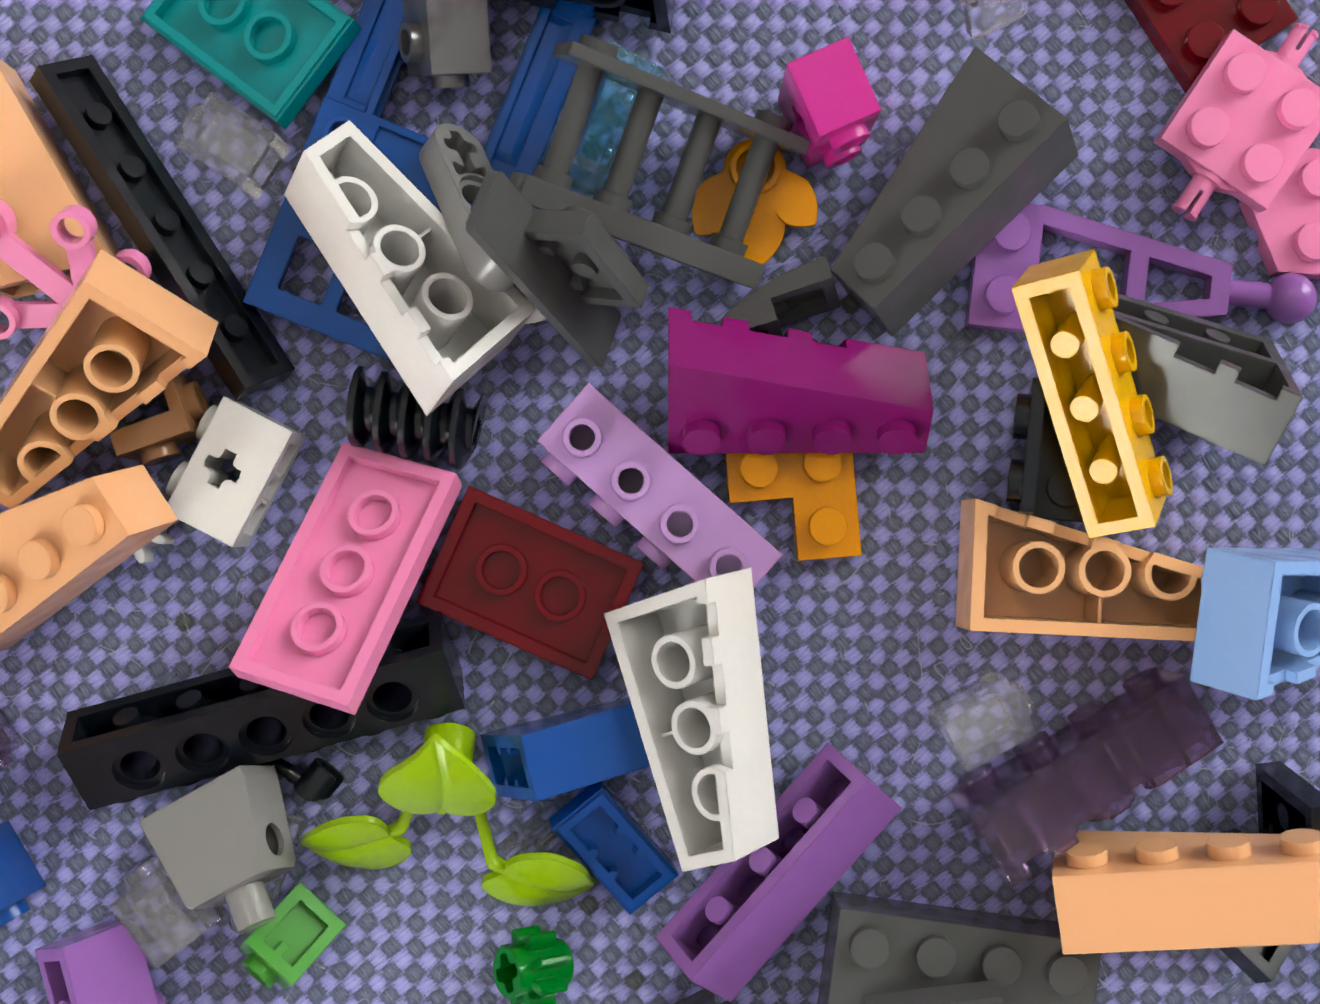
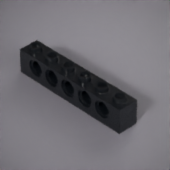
[57,611,465,810]

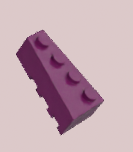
[668,307,934,455]

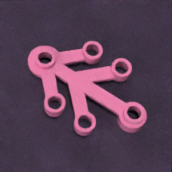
[0,199,152,340]

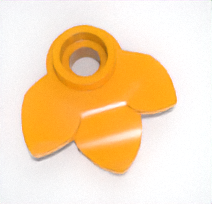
[692,139,817,265]

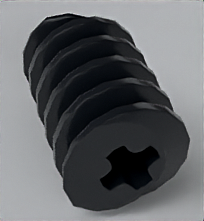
[345,366,487,469]

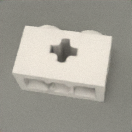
[166,396,307,547]

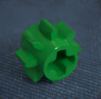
[493,925,574,1004]

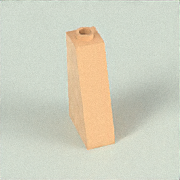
[0,59,125,299]

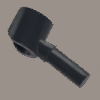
[261,757,344,801]

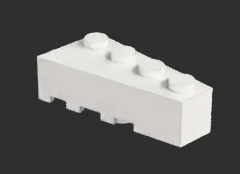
[284,120,536,416]
[604,567,779,872]

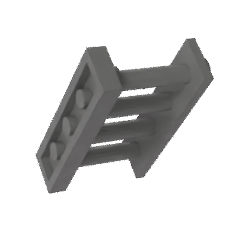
[509,34,811,290]

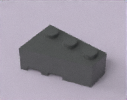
[1112,293,1303,465]

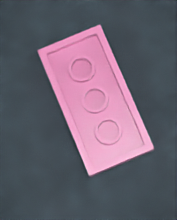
[229,442,462,715]

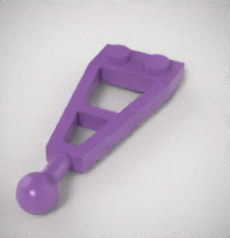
[964,204,1317,334]

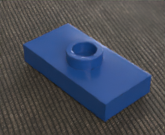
[549,782,679,915]

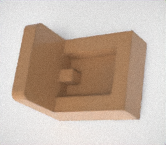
[109,374,209,466]

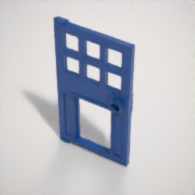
[243,0,600,361]

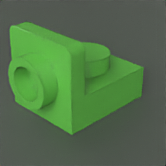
[239,882,346,990]

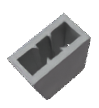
[139,765,296,934]

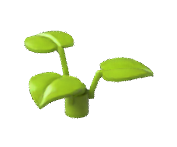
[300,723,597,907]

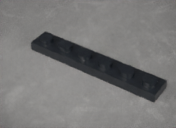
[30,55,295,400]

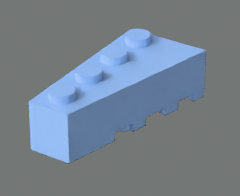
[1190,547,1320,701]

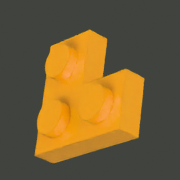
[724,453,862,561]

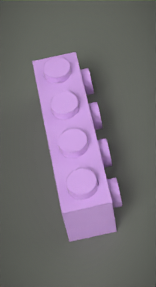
[537,383,783,588]

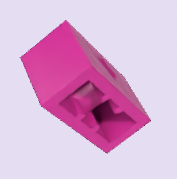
[777,37,881,169]

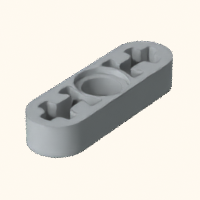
[419,123,514,292]

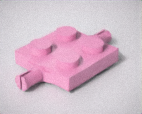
[1153,22,1320,221]

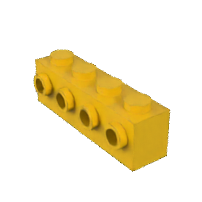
[1011,249,1173,538]

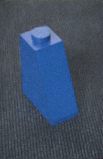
[480,697,650,802]

